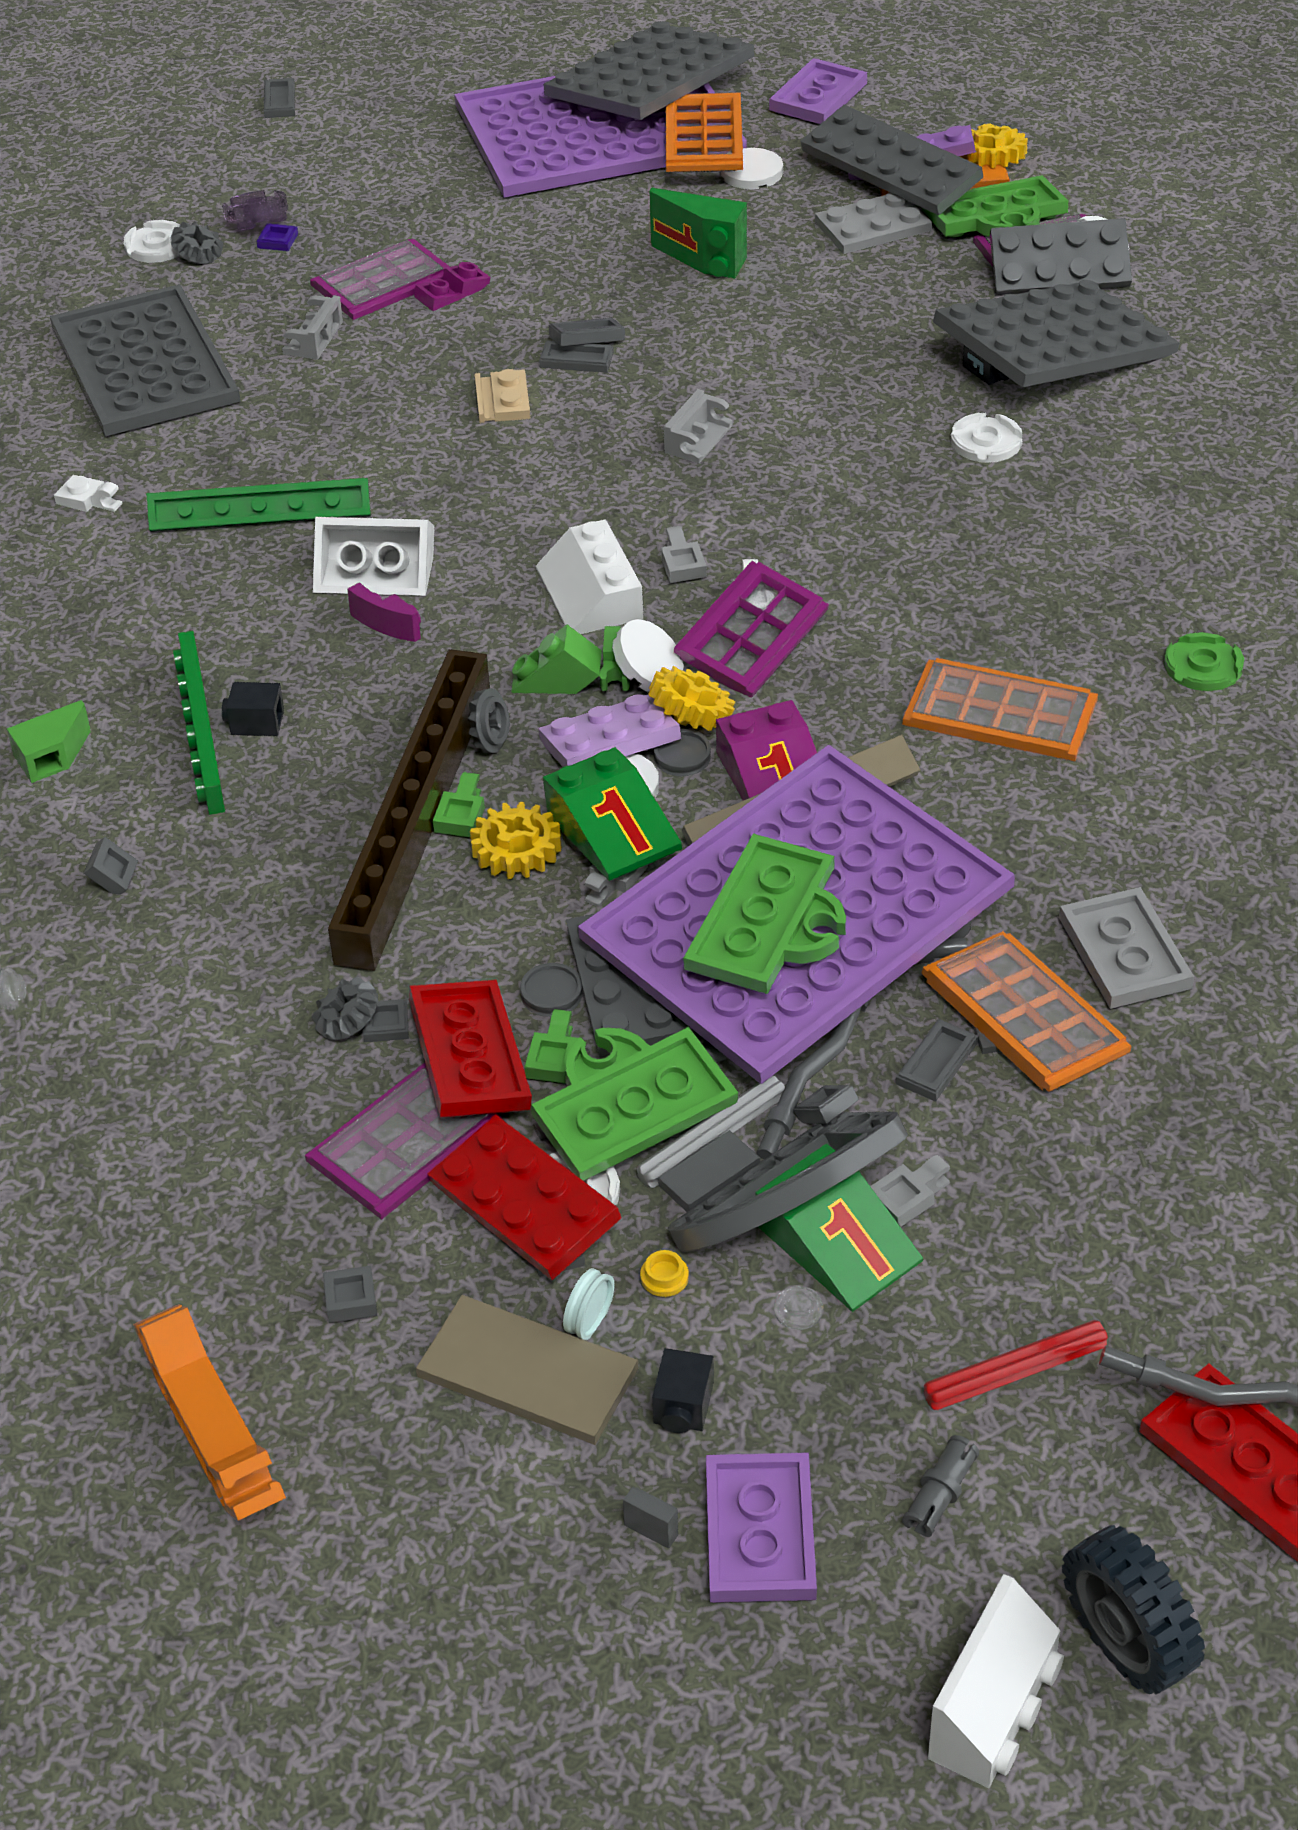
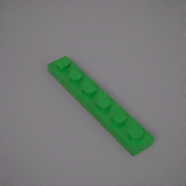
[146,478,371,531]
[173,631,225,815]

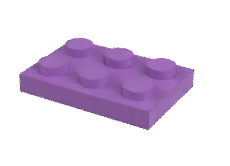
[769,58,867,124]
[706,1453,817,1602]

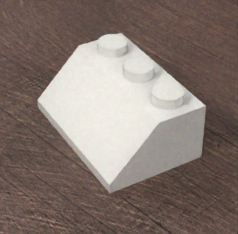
[313,517,434,596]
[536,519,643,634]
[928,1574,1064,1788]

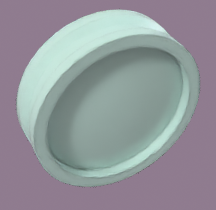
[563,1268,614,1340]

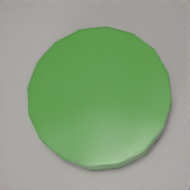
[1164,632,1244,691]

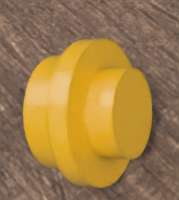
[640,1250,689,1297]

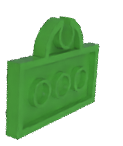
[922,175,1068,237]
[683,833,846,994]
[531,1027,738,1181]

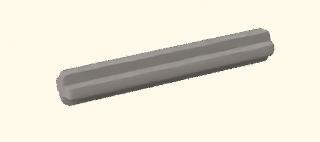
[637,1075,785,1188]

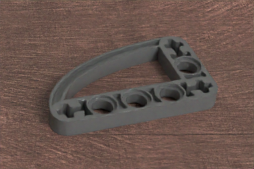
[668,1111,908,1251]

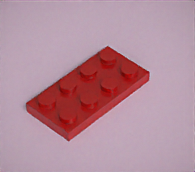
[409,980,532,1117]
[427,1114,622,1280]
[1139,1363,1298,1562]

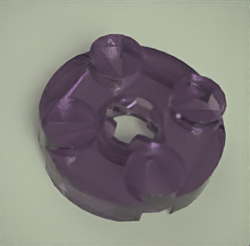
[222,190,288,230]

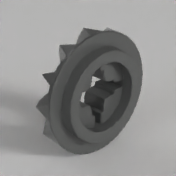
[170,221,224,264]
[467,688,510,753]
[311,976,378,1040]

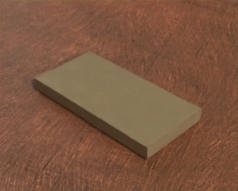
[416,1295,639,1445]

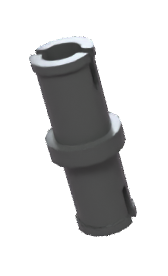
[902,1435,979,1537]

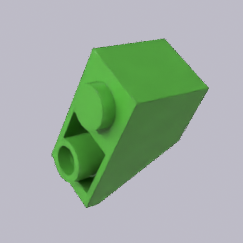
[511,624,602,694]
[7,700,91,783]

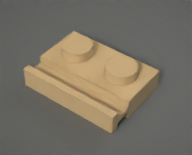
[475,369,530,423]

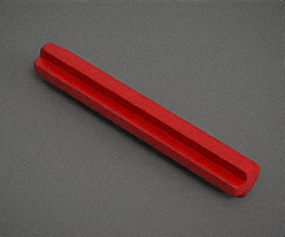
[924,1320,1108,1410]

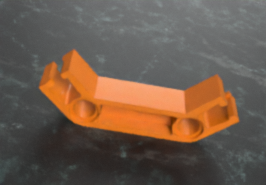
[133,1304,286,1521]

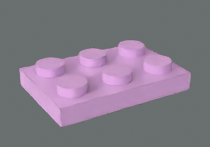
[538,694,681,767]

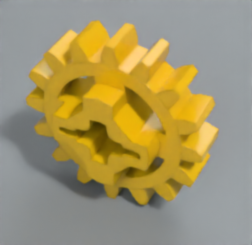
[960,123,1028,168]
[648,666,735,731]
[470,802,562,879]

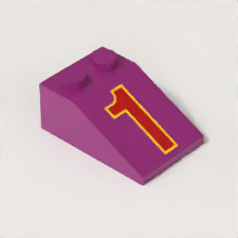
[716,700,817,801]

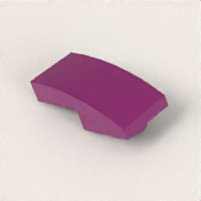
[414,262,491,311]
[347,582,421,642]

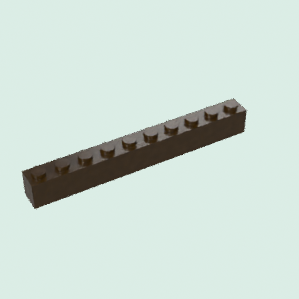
[328,649,490,971]

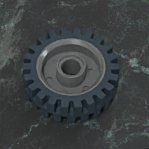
[1062,1525,1205,1695]

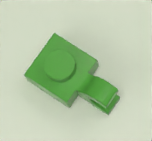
[599,626,630,691]
[433,772,485,837]
[525,1009,578,1083]

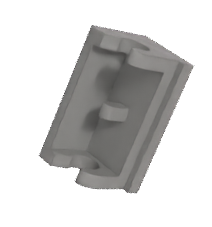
[282,295,343,360]
[664,389,733,464]

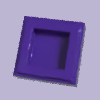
[256,223,298,251]

